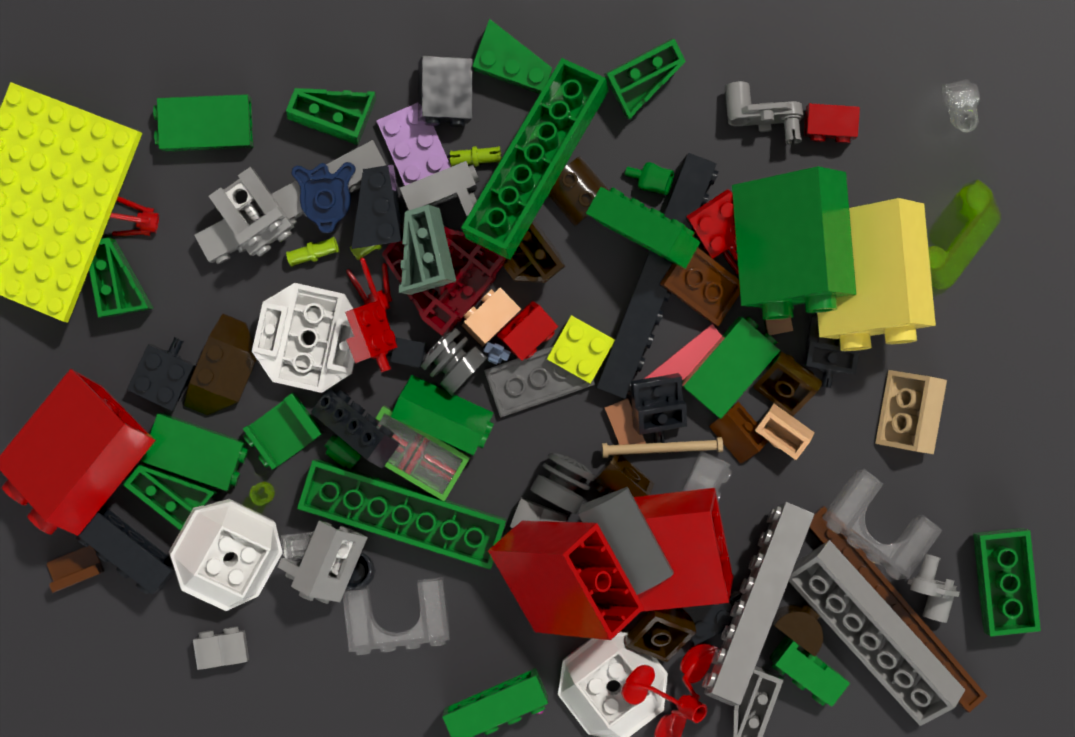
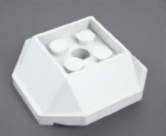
[252,283,355,393]
[169,499,283,611]
[558,631,668,737]

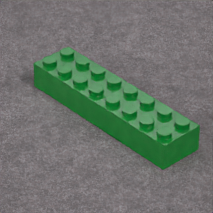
[461,58,609,260]
[297,459,506,569]

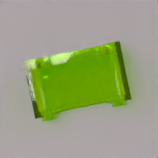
[928,179,1001,289]

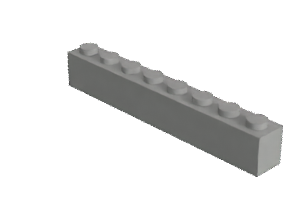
[194,140,386,264]

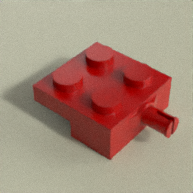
[686,189,738,260]
[345,300,397,372]

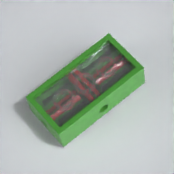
[376,406,471,501]

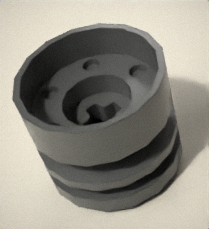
[420,328,487,396]
[530,451,596,514]

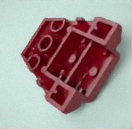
[382,227,506,336]

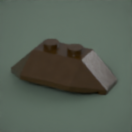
[503,220,565,283]
[184,313,257,415]

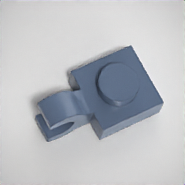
[484,342,511,365]

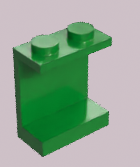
[243,393,324,470]

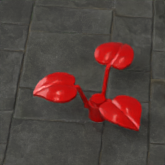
[621,644,720,737]

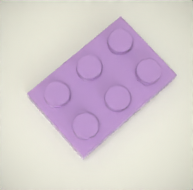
[376,103,451,186]

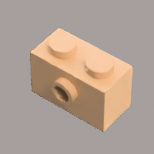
[462,288,521,347]
[755,404,815,460]

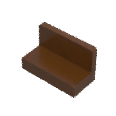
[709,401,769,463]
[47,545,104,593]

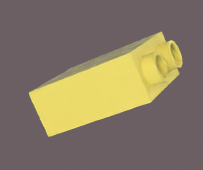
[817,198,936,351]

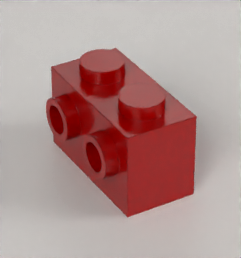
[804,103,860,144]
[496,301,558,361]

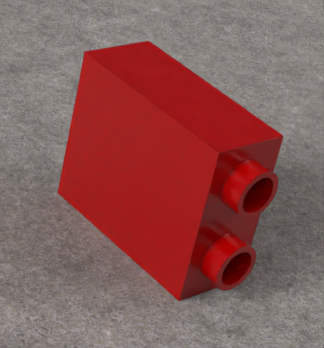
[0,369,156,536]
[633,488,733,612]
[488,521,644,640]

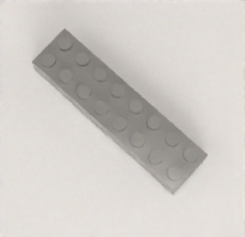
[702,502,814,706]
[789,540,965,726]

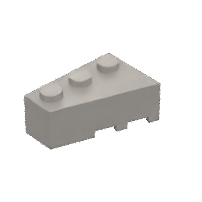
[733,666,784,737]

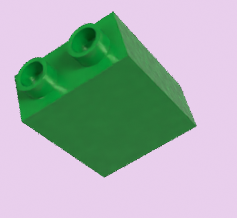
[732,166,856,320]

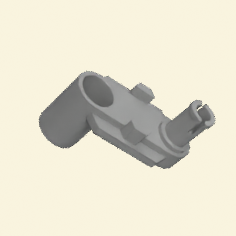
[725,81,804,145]
[907,553,960,623]

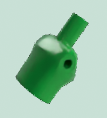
[625,162,674,195]

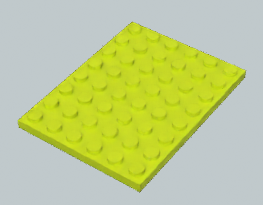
[0,82,142,323]

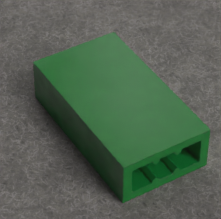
[153,95,253,151]
[682,316,780,419]
[391,375,494,455]
[141,413,248,491]

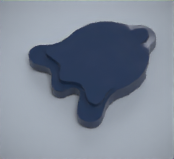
[291,162,356,234]

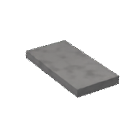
[484,346,595,418]

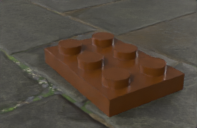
[660,248,740,326]

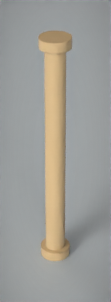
[602,437,723,458]

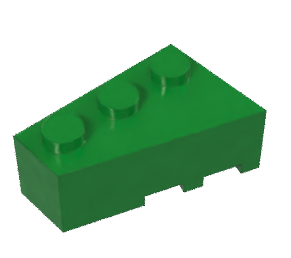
[472,19,553,94]
[604,39,686,119]
[286,88,376,145]
[89,238,154,318]
[123,465,218,531]
[769,635,850,707]

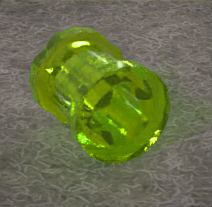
[249,481,275,506]

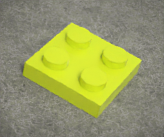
[547,315,615,384]

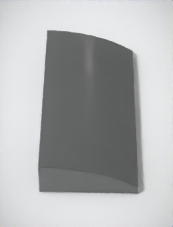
[578,487,674,594]

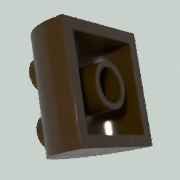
[548,156,610,227]
[753,351,822,417]
[595,455,655,497]
[772,604,823,657]
[625,608,697,662]

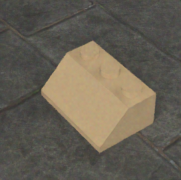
[875,370,947,454]

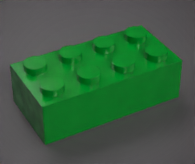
[586,187,700,269]
[973,528,1041,637]
[442,668,548,737]

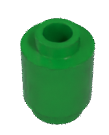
[324,435,362,470]

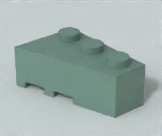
[399,205,456,295]

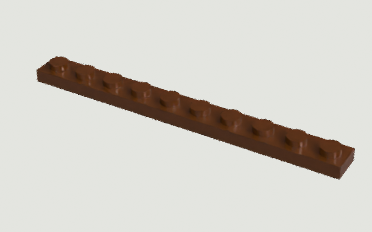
[809,506,987,713]

